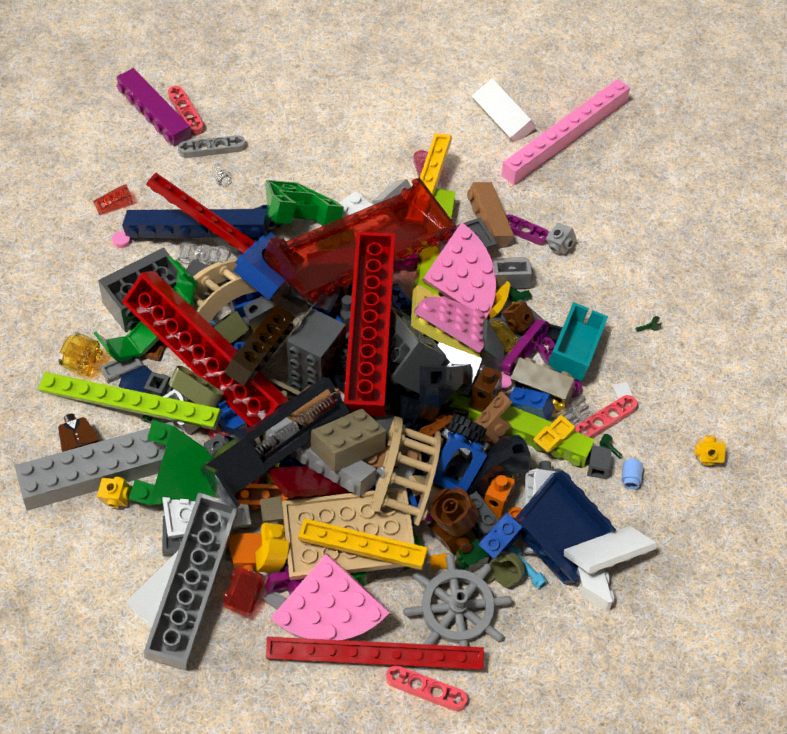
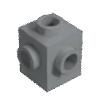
[546,222,577,255]

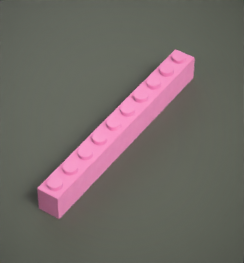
[501,79,630,185]

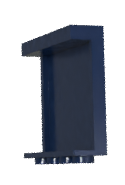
[514,470,616,584]

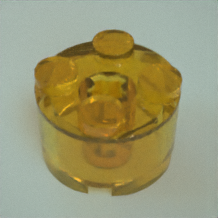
[59,332,103,377]

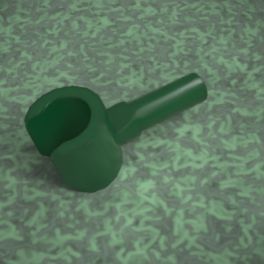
[635,316,663,332]
[599,434,623,459]

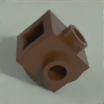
[502,302,536,332]

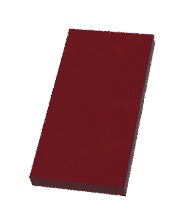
[267,466,352,498]

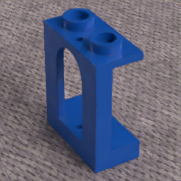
[425,432,487,491]
[478,513,522,559]

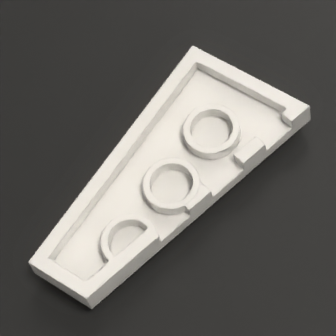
[162,497,251,539]

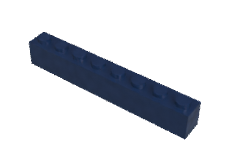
[122,209,271,238]

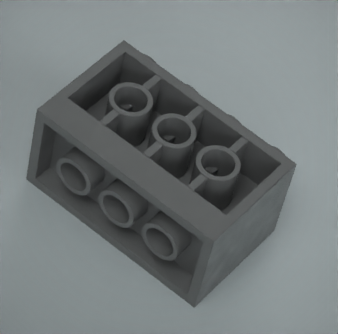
[98,247,178,332]
[387,307,447,394]
[287,308,346,392]

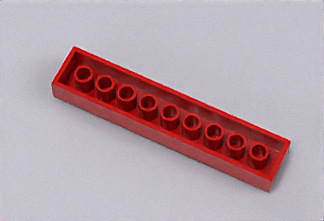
[344,232,395,417]
[122,271,290,426]

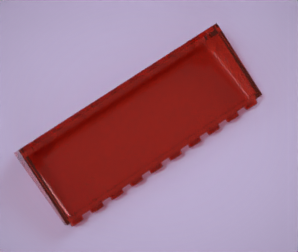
[264,177,457,301]

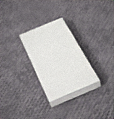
[564,526,656,574]
[125,551,178,629]

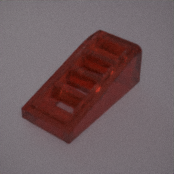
[93,184,133,215]

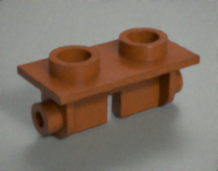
[419,413,453,446]

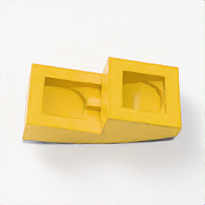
[487,281,510,320]
[533,415,576,453]

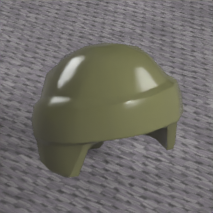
[484,551,525,587]

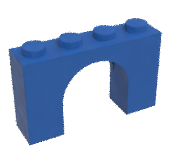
[233,232,305,300]

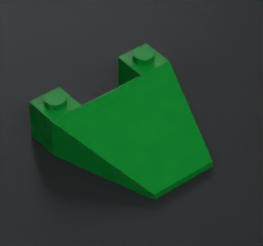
[265,180,344,229]
[129,420,217,505]

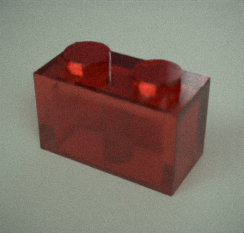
[223,566,266,616]

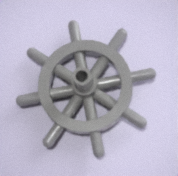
[403,553,512,646]

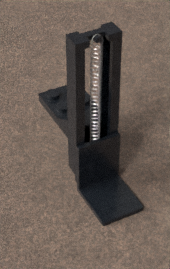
[200,377,350,508]

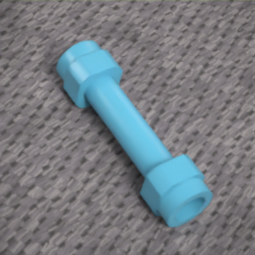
[507,545,548,590]

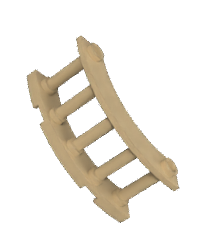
[192,258,258,323]
[370,416,443,526]

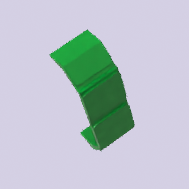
[94,256,197,362]

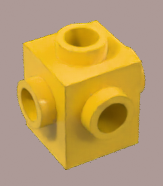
[694,435,726,465]
[97,477,132,508]

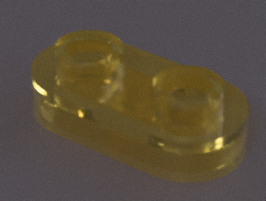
[490,320,519,352]

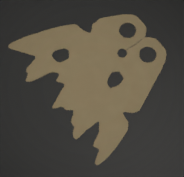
[261,301,317,370]

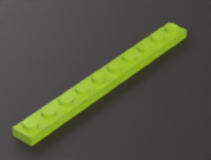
[38,372,222,430]

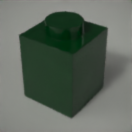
[455,539,489,573]

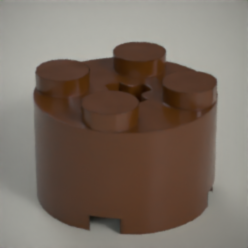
[430,487,479,538]

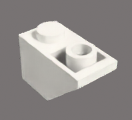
[577,567,614,611]

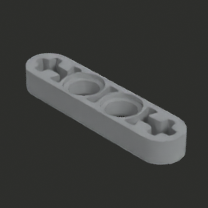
[178,135,246,158]

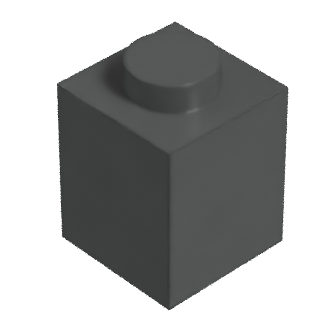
[587,446,612,479]

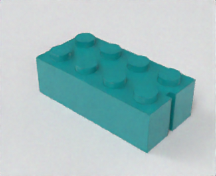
[547,302,608,381]

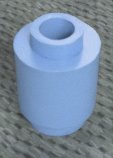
[621,458,643,489]

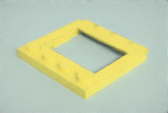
[411,285,480,357]

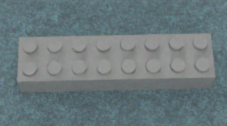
[14,422,175,511]
[144,493,239,670]

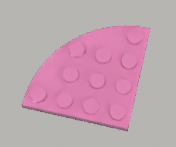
[422,222,496,319]
[414,296,485,353]
[270,554,391,641]

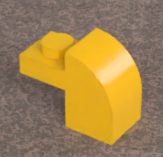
[255,522,289,573]

